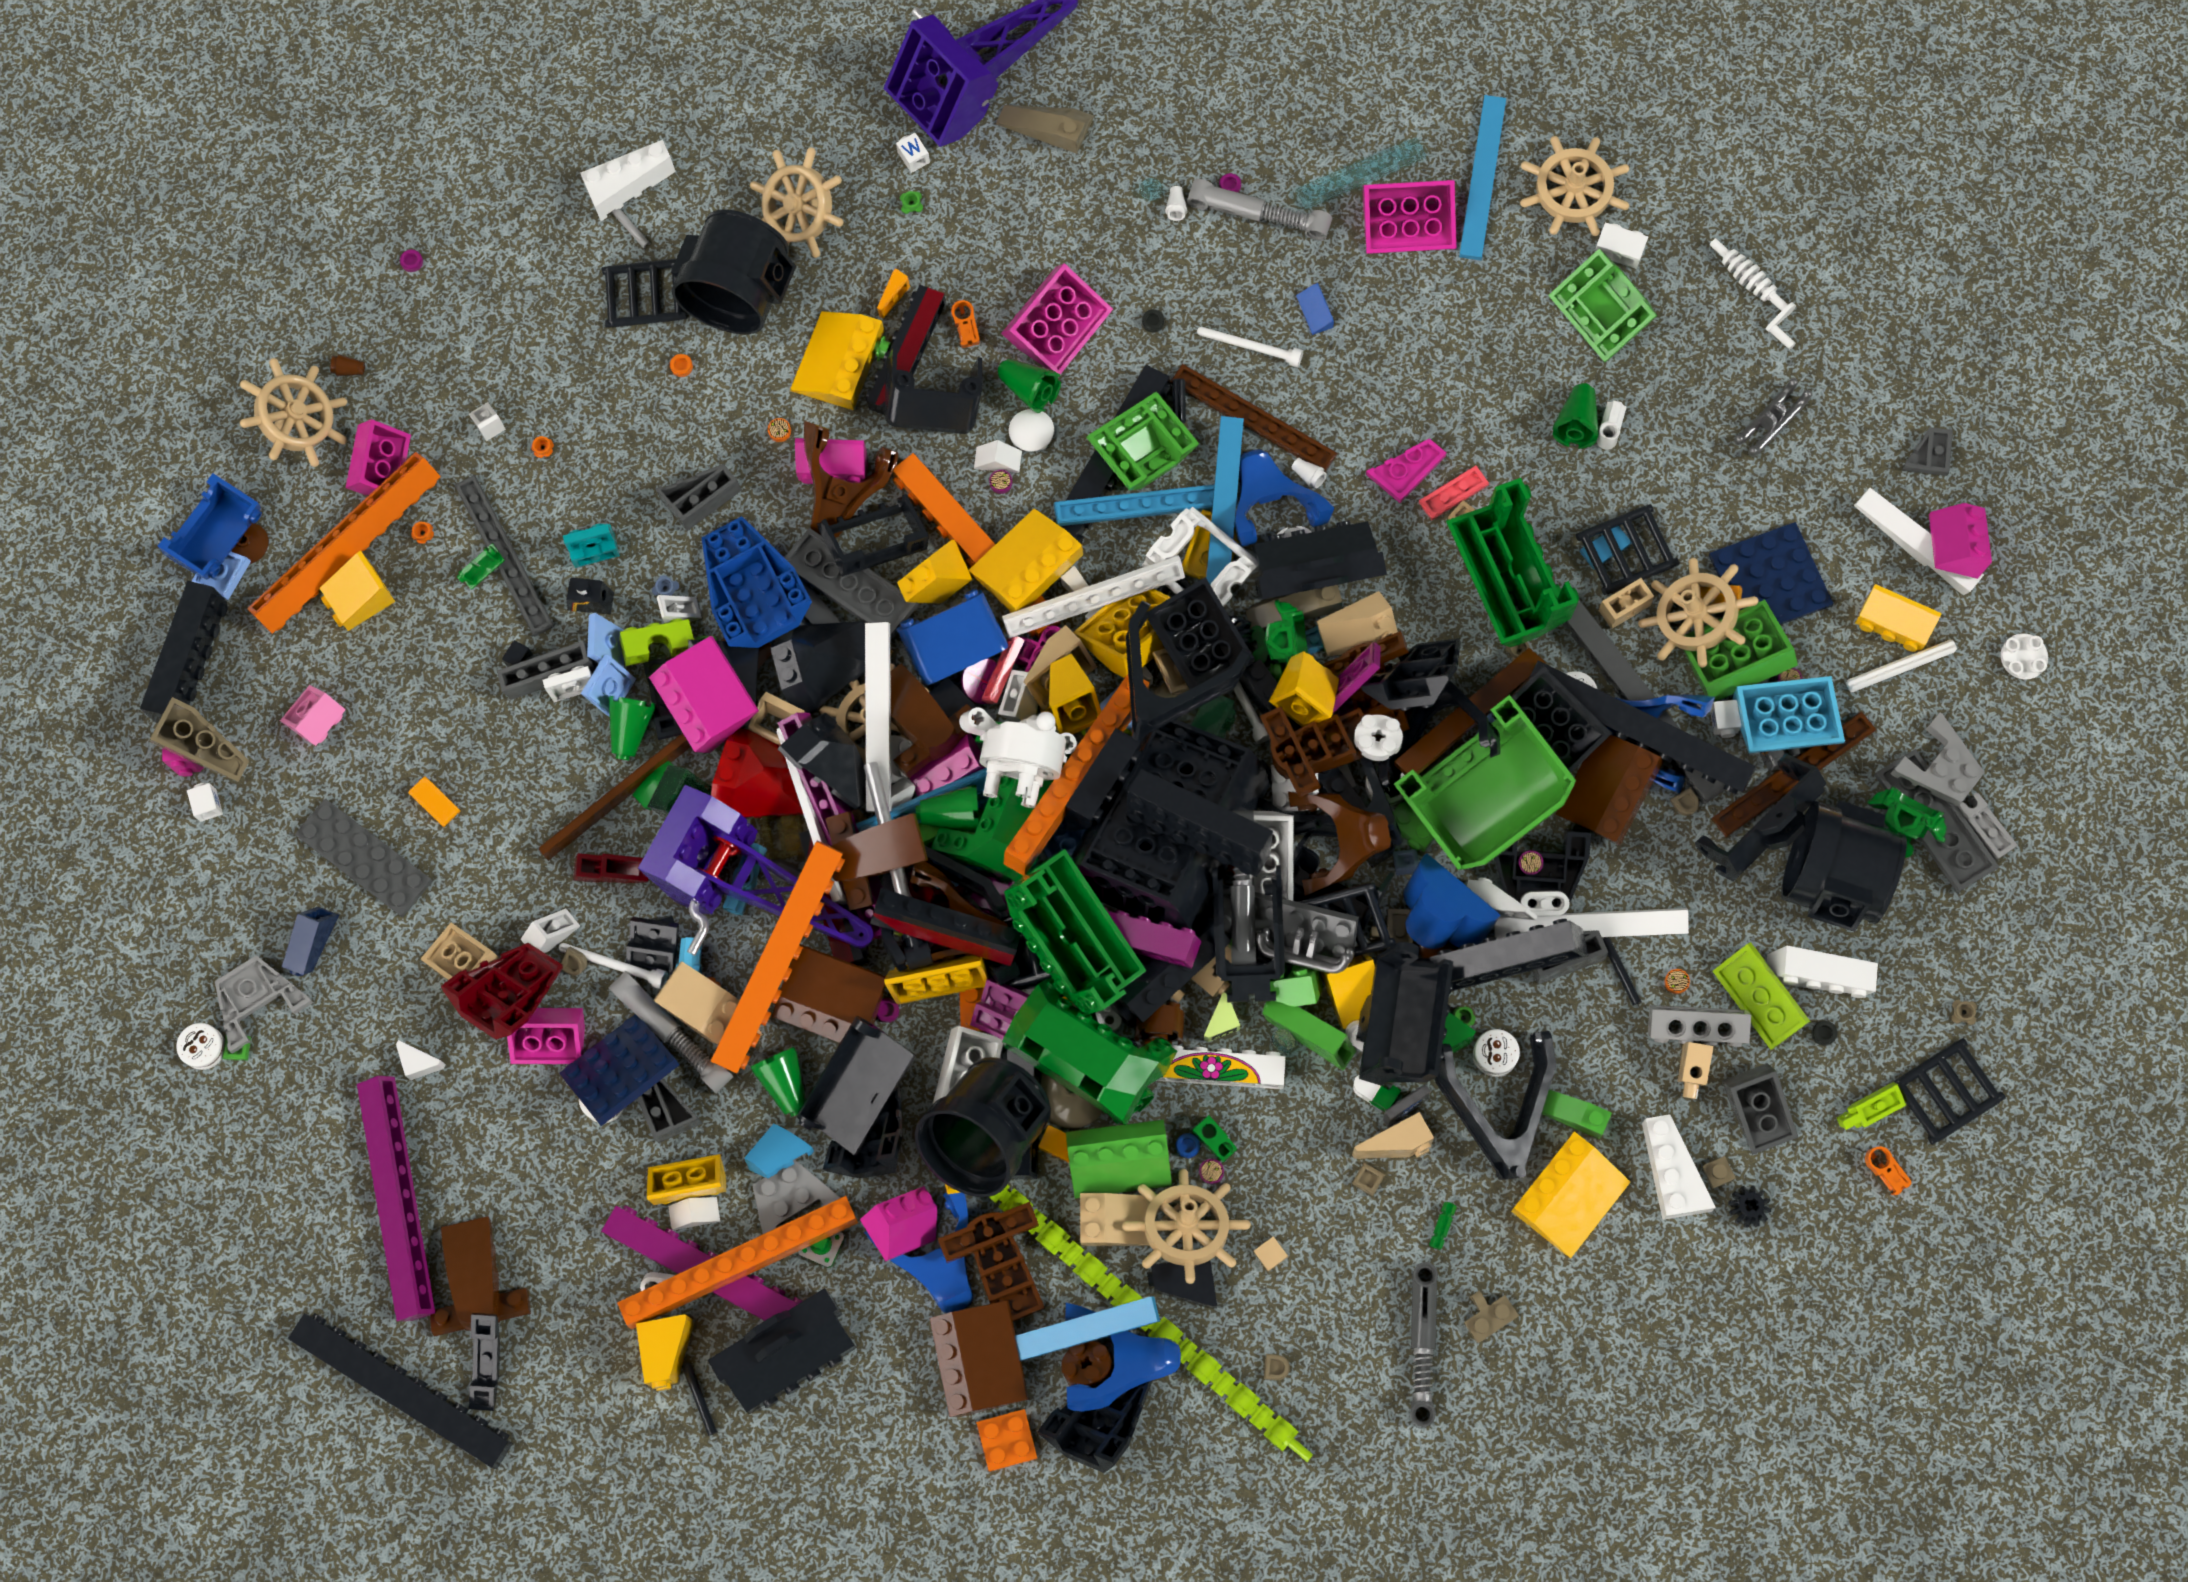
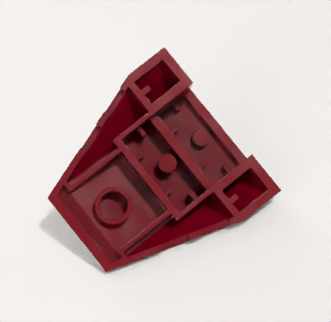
[441,943,563,1040]

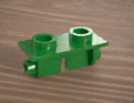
[457,543,505,590]

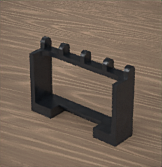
[817,494,929,577]

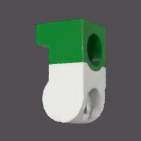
[1353,1075,1401,1112]

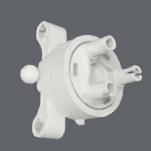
[959,708,1077,808]

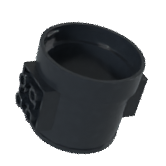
[671,209,796,335]
[1781,800,1907,932]
[915,1057,1051,1197]

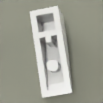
[1467,878,1537,920]

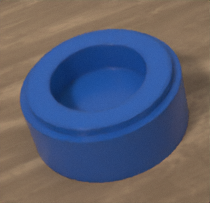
[1176,1133,1200,1159]

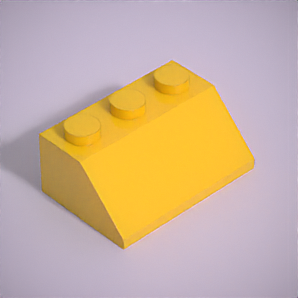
[1855,584,1942,652]
[647,1154,726,1205]

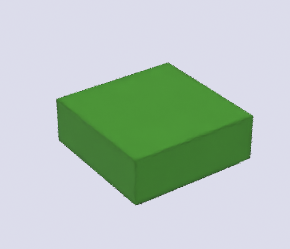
[223,1036,251,1061]

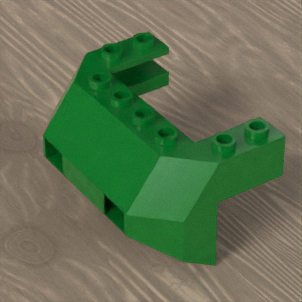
[1446,478,1579,647]
[931,721,1071,884]
[1004,849,1146,1015]
[1002,978,1177,1125]

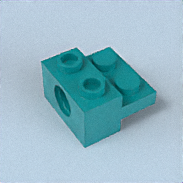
[563,524,620,568]

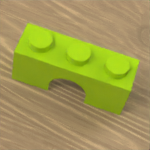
[619,619,694,666]

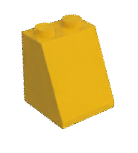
[897,540,973,604]
[320,551,395,631]
[1269,651,1339,727]
[1049,654,1101,735]
[1320,954,1375,1029]
[636,1314,694,1391]

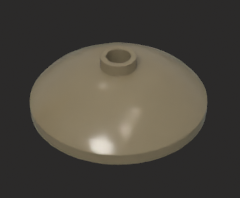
[1041,1072,1103,1129]

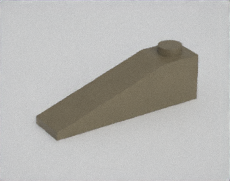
[996,105,1094,154]
[1245,585,1342,630]
[148,697,249,782]

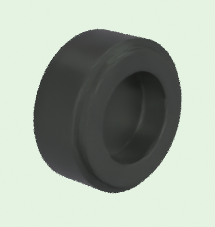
[1142,309,1165,333]
[1812,1021,1837,1046]

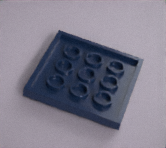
[1709,522,1834,625]
[559,1014,680,1126]

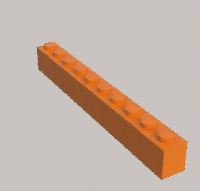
[247,452,441,634]
[892,453,1061,639]
[1004,674,1150,876]
[711,840,845,1074]
[617,1196,858,1330]

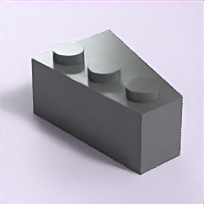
[637,1079,703,1143]

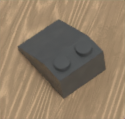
[1722,1063,1798,1155]

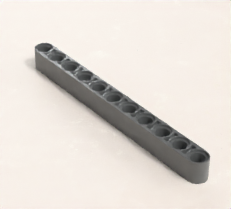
[1563,600,1725,804]

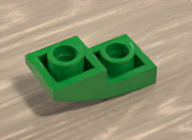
[632,761,684,810]

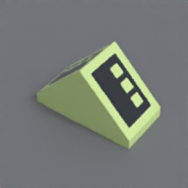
[1204,992,1240,1042]

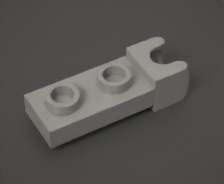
[1957,793,2018,861]

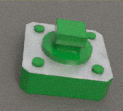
[798,1232,845,1268]

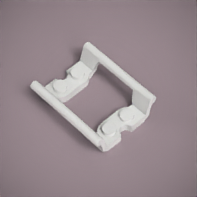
[1142,507,1259,607]

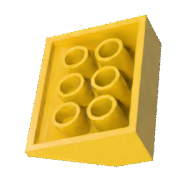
[790,311,885,410]
[969,508,1083,612]
[1073,589,1171,678]
[884,954,989,1004]
[1511,1131,1630,1259]

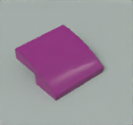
[970,977,1030,1040]

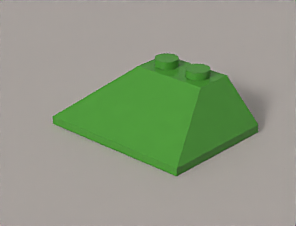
[1548,249,1657,362]
[1086,391,1199,490]

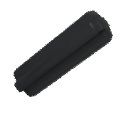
[1172,378,1186,423]

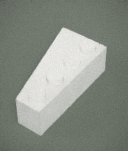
[580,140,676,221]
[1767,946,1878,998]
[1642,1115,1716,1220]

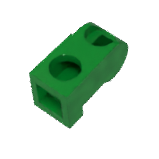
[1191,1115,1237,1163]

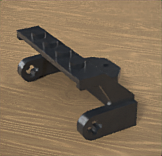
[1252,520,1387,600]
[1695,754,1826,881]
[1110,914,1231,1028]
[1357,942,1454,1086]
[708,1288,857,1414]

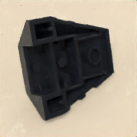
[770,621,865,713]
[1361,638,1461,711]
[778,713,866,810]
[823,1082,903,1179]
[1037,1380,1153,1473]

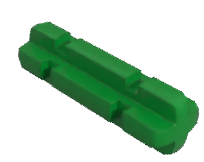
[1429,1202,1457,1250]

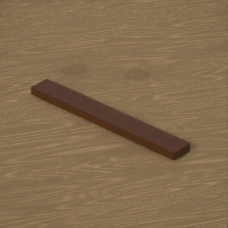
[1170,364,1337,473]
[1394,648,1546,775]
[1711,711,1877,838]
[539,733,691,861]

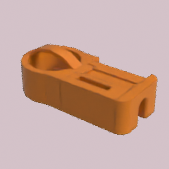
[951,300,980,348]
[1865,1146,1912,1195]

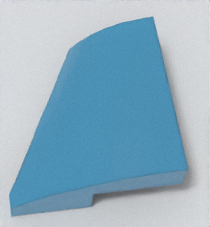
[744,1124,814,1179]

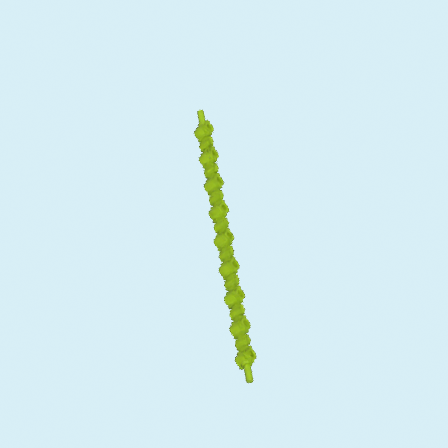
[989,1185,1313,1462]

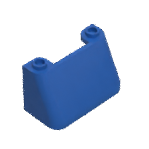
[157,473,262,580]
[896,589,1009,685]

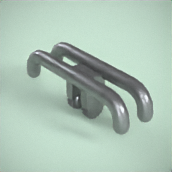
[1734,378,1812,457]
[1256,927,1354,974]

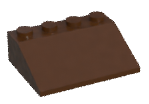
[1556,735,1664,846]
[772,944,886,1043]
[929,1301,1029,1417]

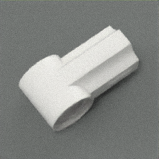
[1596,401,1626,450]

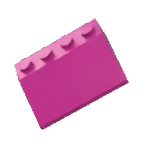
[1362,180,1456,254]
[1001,263,1113,374]
[649,636,759,753]

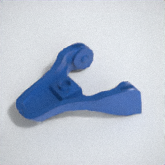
[1235,449,1334,547]
[1607,694,1715,794]
[864,1192,973,1313]
[1065,1303,1181,1411]

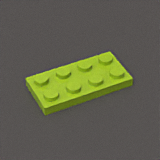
[1712,942,1810,1050]

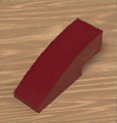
[573,853,648,883]

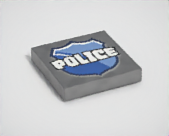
[1383,1085,1431,1127]

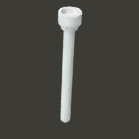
[1197,327,1303,368]
[1233,681,1270,744]
[559,943,668,989]

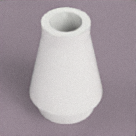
[1165,186,1187,221]
[1292,458,1327,488]

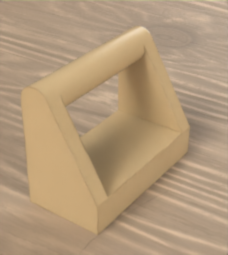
[748,692,805,746]

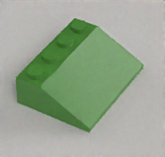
[1683,600,1798,702]
[1066,1120,1172,1199]

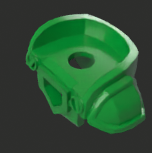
[1251,600,1308,664]
[1867,786,1947,858]

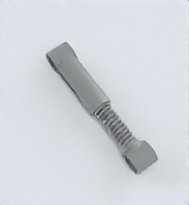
[1187,179,1332,241]
[608,971,733,1094]

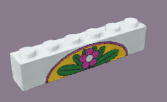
[1139,1044,1285,1089]

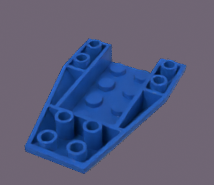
[702,516,812,648]

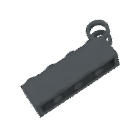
[497,641,599,699]

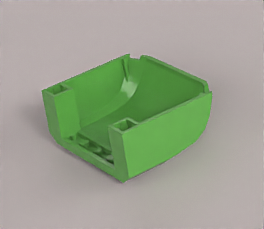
[1394,695,1576,870]

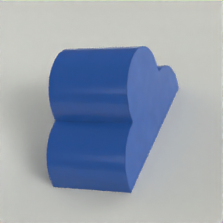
[1403,853,1501,949]

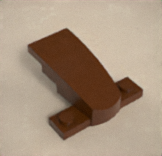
[1321,631,1410,741]
[864,664,976,778]
[1260,706,1377,798]
[825,812,928,911]
[938,1202,1045,1322]
[430,1216,531,1337]

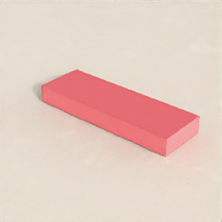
[1419,465,1489,521]
[981,636,1024,704]

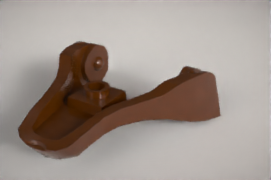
[804,421,898,538]
[1288,791,1391,896]
[896,861,1008,962]

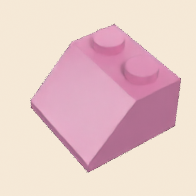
[280,685,345,746]

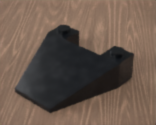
[1494,829,1591,913]

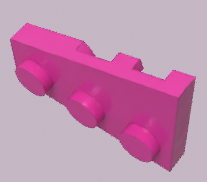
[1366,438,1447,503]

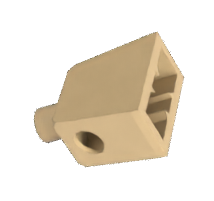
[1678,1042,1713,1099]

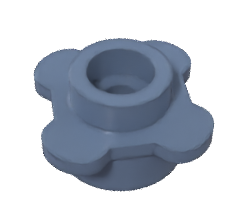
[652,575,679,596]

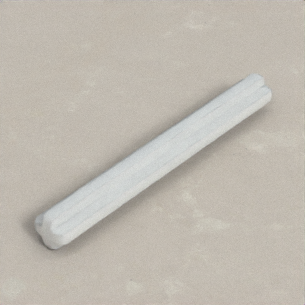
[1846,639,1957,692]

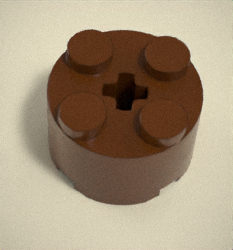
[1134,1002,1185,1045]
[1061,1341,1114,1388]

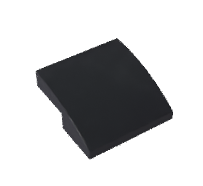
[626,917,679,974]

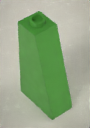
[1262,1001,1356,1071]

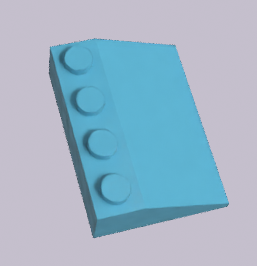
[1733,676,1845,753]

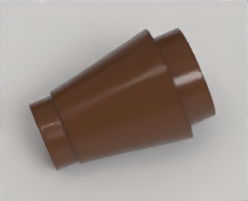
[330,354,365,376]

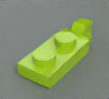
[1836,1082,1906,1130]

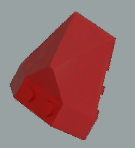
[711,728,804,818]

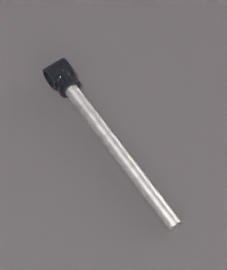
[864,762,933,970]

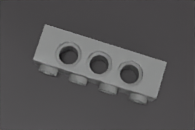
[1648,1005,1751,1047]

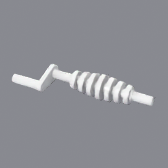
[1710,238,1796,350]

